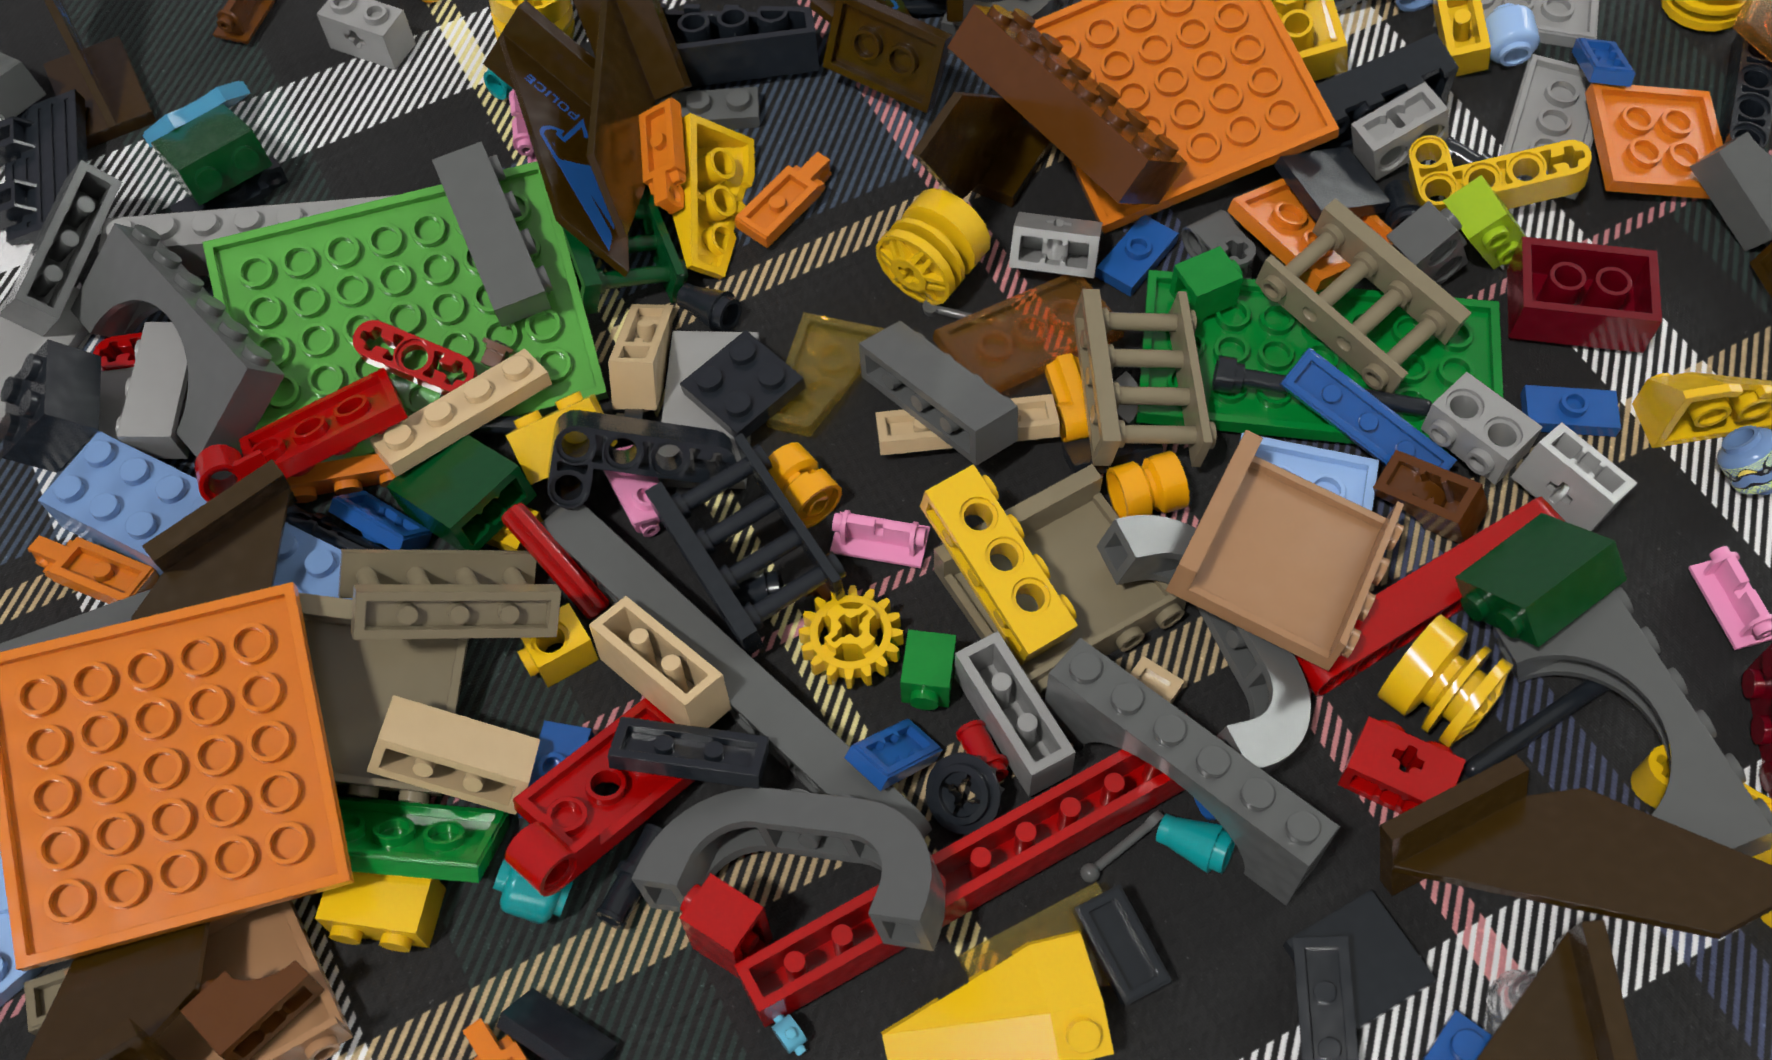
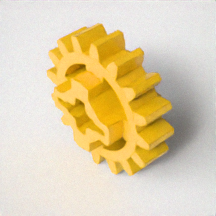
[799,585,903,689]

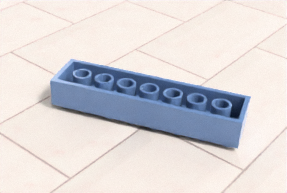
[38,430,353,600]

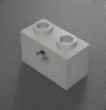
[317,0,416,70]
[1009,212,1103,278]
[1511,422,1637,532]

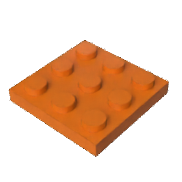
[1585,83,1723,199]
[1227,178,1393,293]

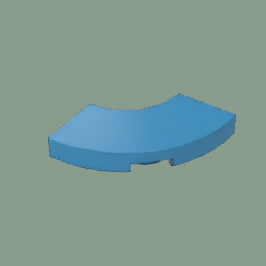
[142,81,250,148]

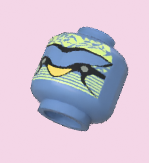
[1717,425,1772,495]

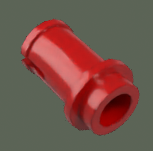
[956,720,1009,783]

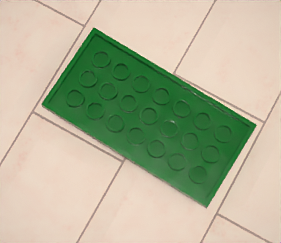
[1136,270,1503,454]

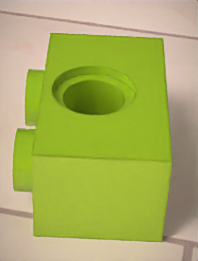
[1443,175,1527,269]

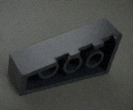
[1304,33,1459,152]

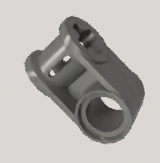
[1181,209,1256,279]

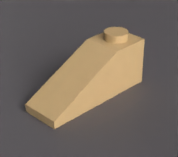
[608,304,674,413]

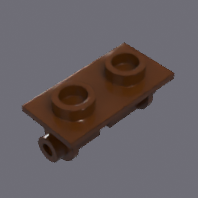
[213,0,276,44]

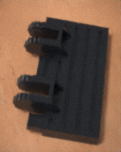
[0,89,88,246]

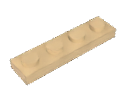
[369,348,552,477]
[875,394,1060,456]

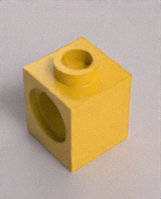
[517,603,599,688]

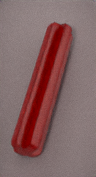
[501,503,609,620]

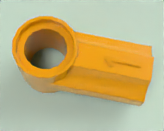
[1045,353,1089,443]

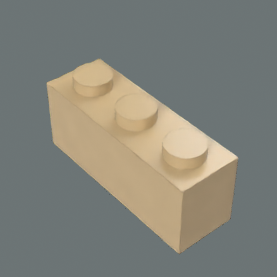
[589,596,731,728]
[367,695,540,815]

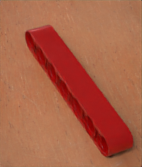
[1294,496,1566,697]

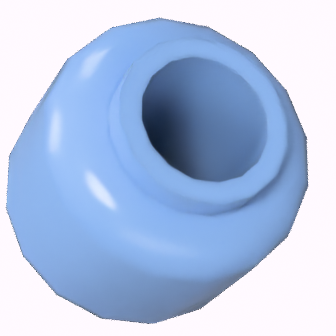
[1485,3,1540,66]

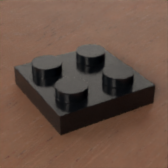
[680,330,806,438]

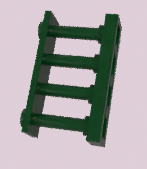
[562,185,688,314]

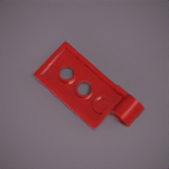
[195,367,408,502]
[505,698,695,897]

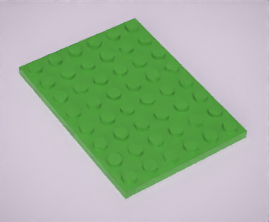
[202,161,608,463]

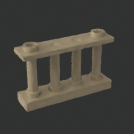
[1255,198,1471,393]
[1073,289,1217,467]
[338,549,561,640]

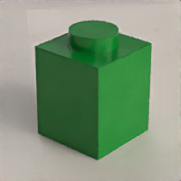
[1169,246,1243,321]
[900,629,956,710]

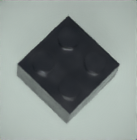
[0,339,101,473]

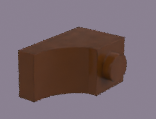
[1373,450,1489,544]
[180,960,325,1060]

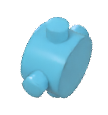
[771,1014,807,1056]

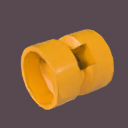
[757,442,842,528]
[1106,451,1190,518]

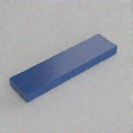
[1279,347,1457,471]

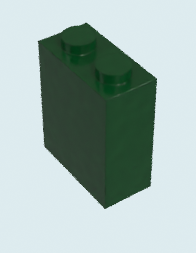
[151,104,273,206]
[386,435,537,550]
[1455,513,1627,647]

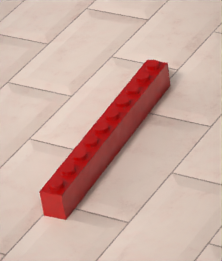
[734,714,1187,1028]

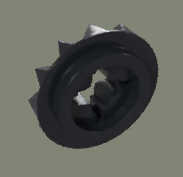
[926,752,1004,834]

